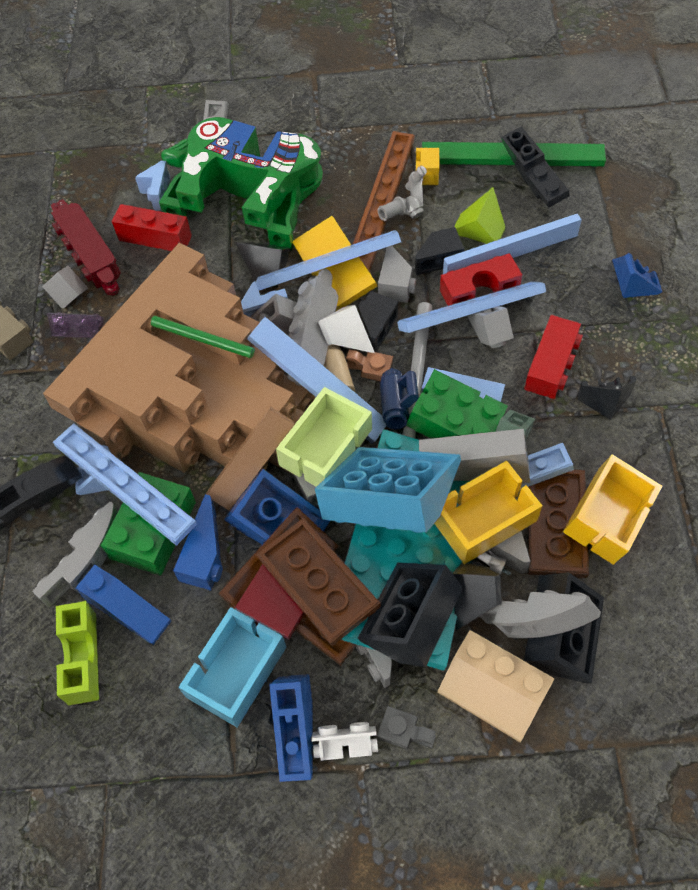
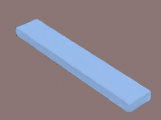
[443,214,582,274]
[256,230,401,290]
[397,281,546,333]
[247,317,386,444]
[53,423,197,546]

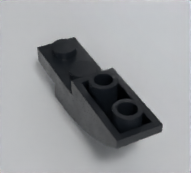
[501,126,570,208]
[0,455,83,530]

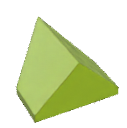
[454,187,505,244]

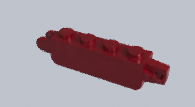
[51,199,121,296]

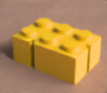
[563,454,662,565]
[434,461,542,564]

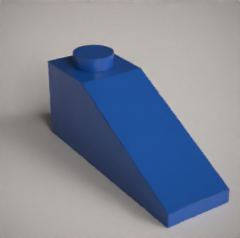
[173,494,223,590]
[76,565,171,645]
[269,674,313,782]

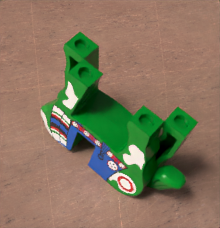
[159,117,323,251]

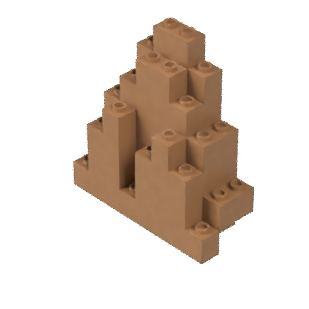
[43,243,313,475]

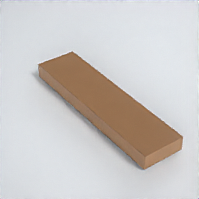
[206,406,294,511]

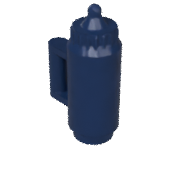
[380,368,419,430]

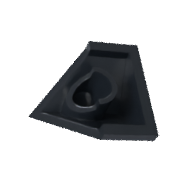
[235,242,291,288]
[577,376,636,420]
[452,560,502,631]

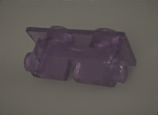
[47,312,104,338]

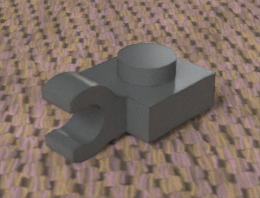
[377,706,436,750]

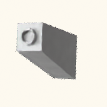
[419,429,531,483]

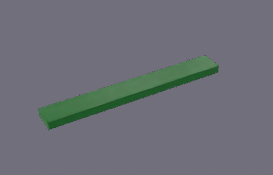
[422,142,606,166]

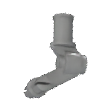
[378,166,427,221]

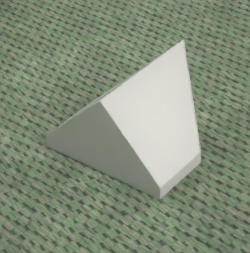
[318,305,375,353]

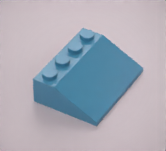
[315,447,461,533]

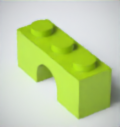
[56,601,99,706]

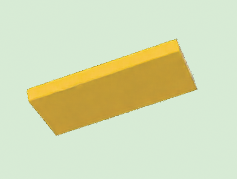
[292,216,378,312]

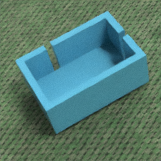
[179,607,286,728]

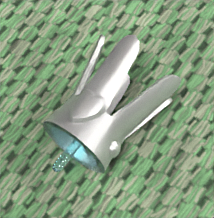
[477,550,511,575]

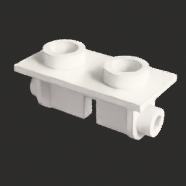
[312,722,378,761]

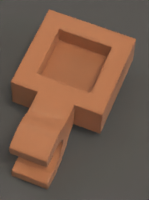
[346,350,393,381]

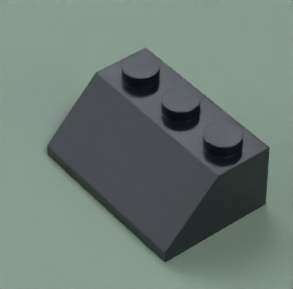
[358,562,463,667]
[524,572,604,684]

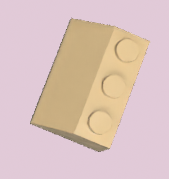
[437,630,554,743]

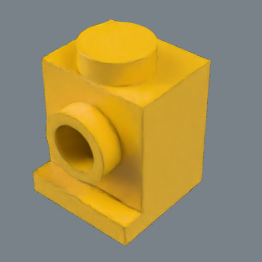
[416,148,439,185]

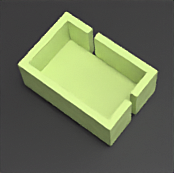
[276,387,372,487]

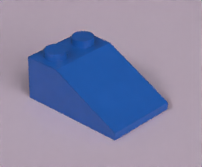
[224,469,330,544]

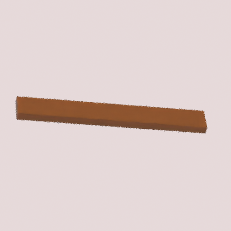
[353,131,415,273]

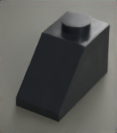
[415,227,464,275]
[358,291,398,352]

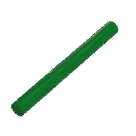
[151,316,255,359]

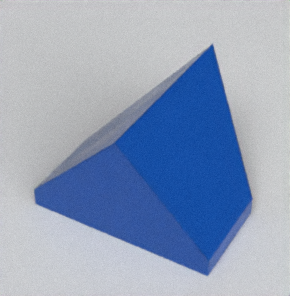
[612,253,662,298]

